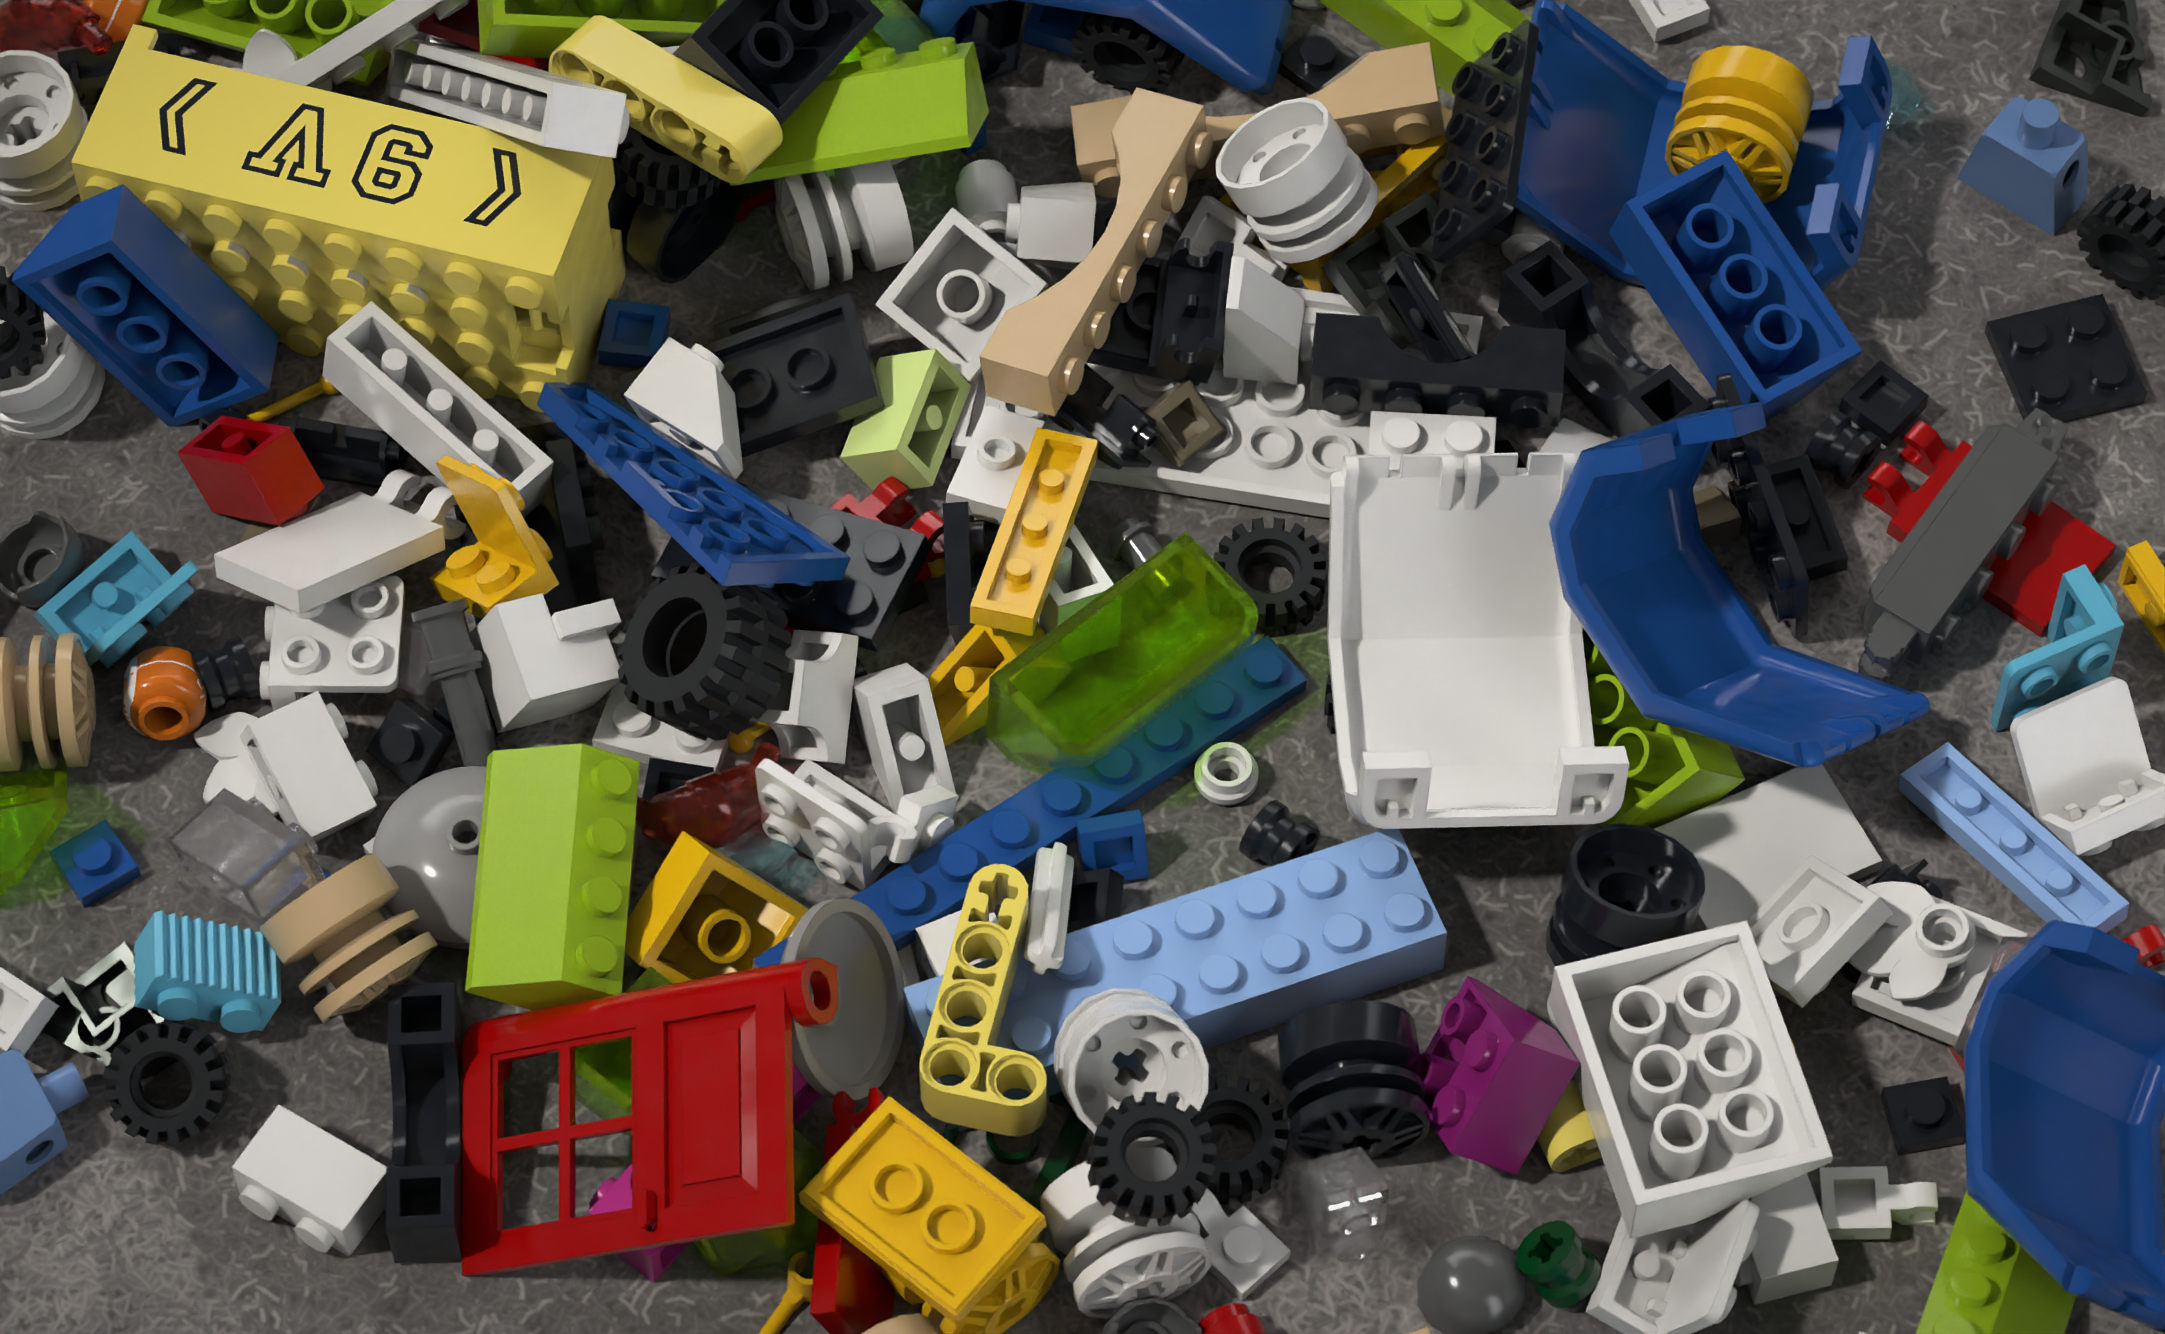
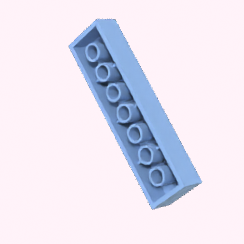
[903,829,1447,1132]

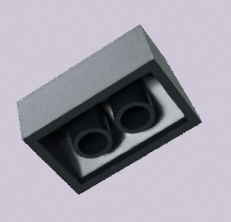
[673,0,885,125]

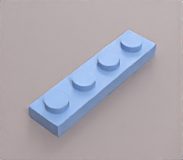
[1898,742,2130,933]

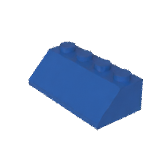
[1608,149,1862,421]
[12,184,279,427]

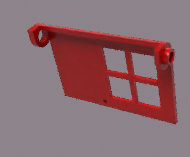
[460,957,838,1277]

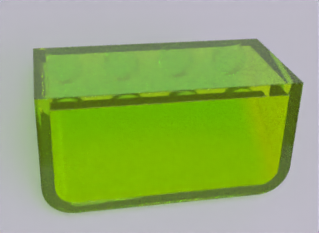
[986,531,1258,768]

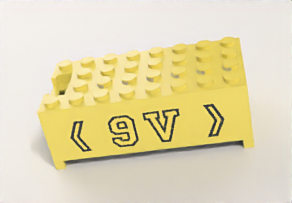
[71,24,626,413]

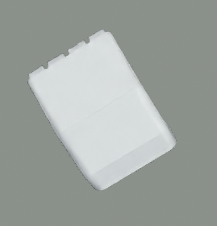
[1327,452,1629,829]

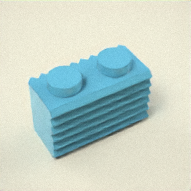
[133,910,281,1033]

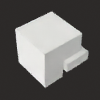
[470,593,621,733]

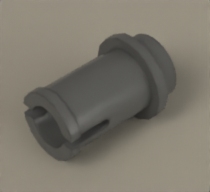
[1107,517,1185,598]

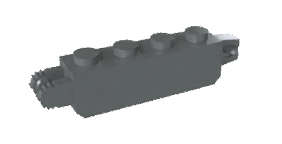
[1857,408,2069,683]

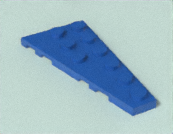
[537,382,851,588]

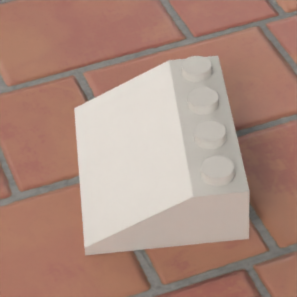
[1549,920,1833,1239]

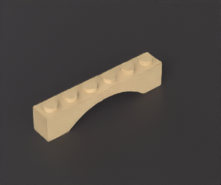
[1071,42,1445,198]
[979,88,1213,417]

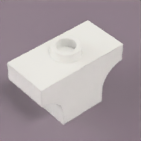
[946,405,1045,525]
[749,630,859,764]

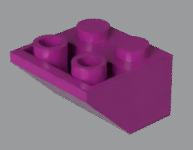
[1416,976,1580,1175]

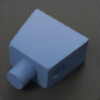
[1957,97,2088,237]
[0,1049,90,1195]

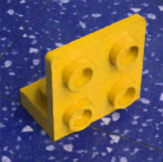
[429,455,559,619]

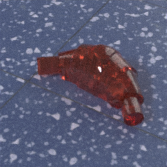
[0,0,113,56]
[635,742,782,849]

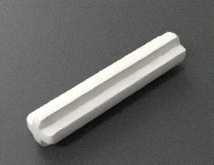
[1024,842,1075,975]

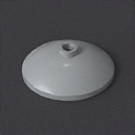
[372,766,486,949]
[780,898,905,1100]

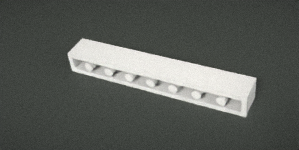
[384,39,629,158]

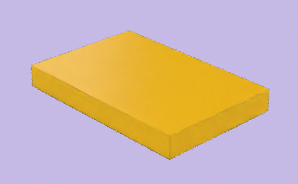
[799,1096,1047,1325]

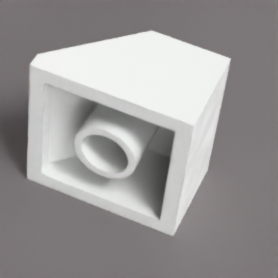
[875,207,1049,382]

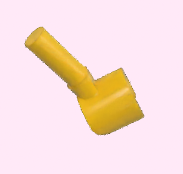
[758,1251,813,1334]

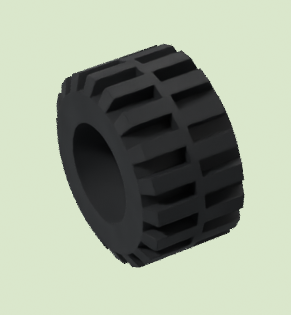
[617,563,792,741]

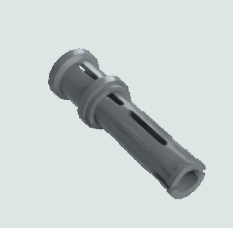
[411,598,499,767]

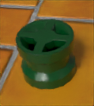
[1516,1220,1602,1308]

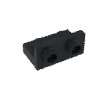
[942,501,1000,646]

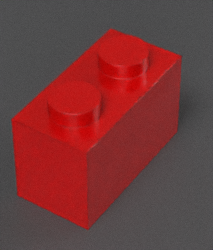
[177,415,325,526]

